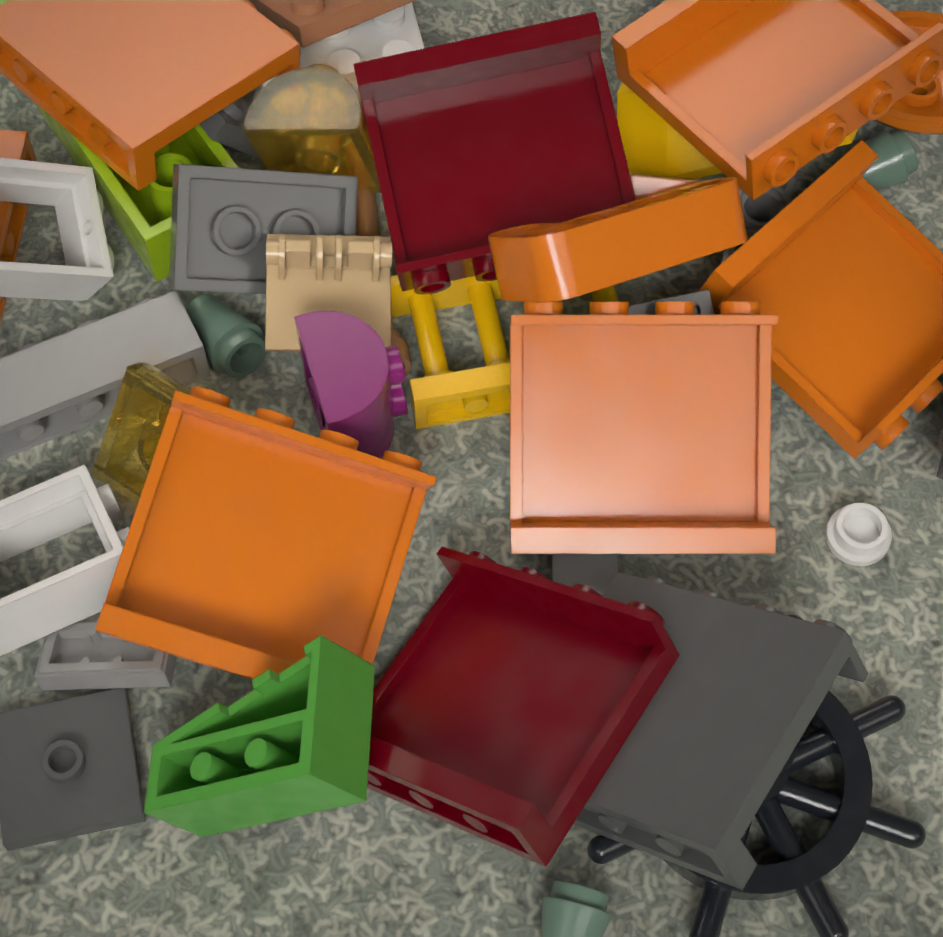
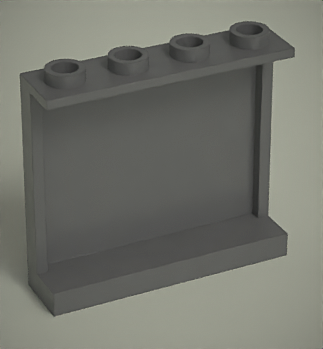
[574,572,868,890]

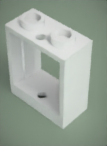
[0,158,114,301]
[0,464,129,656]

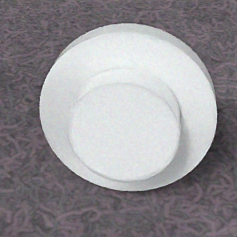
[825,503,892,566]

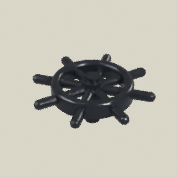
[587,614,926,937]

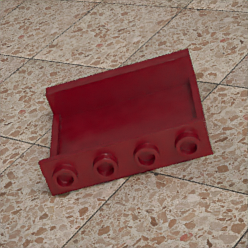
[353,12,636,295]
[367,546,679,867]

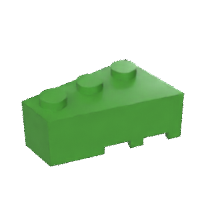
[144,635,375,837]

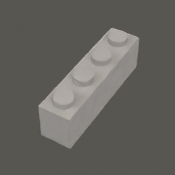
[0,290,211,460]

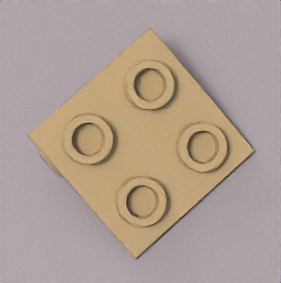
[265,233,392,352]

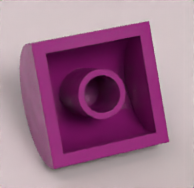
[294,311,408,459]

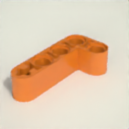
[488,177,748,303]

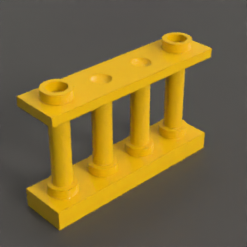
[390,275,619,430]

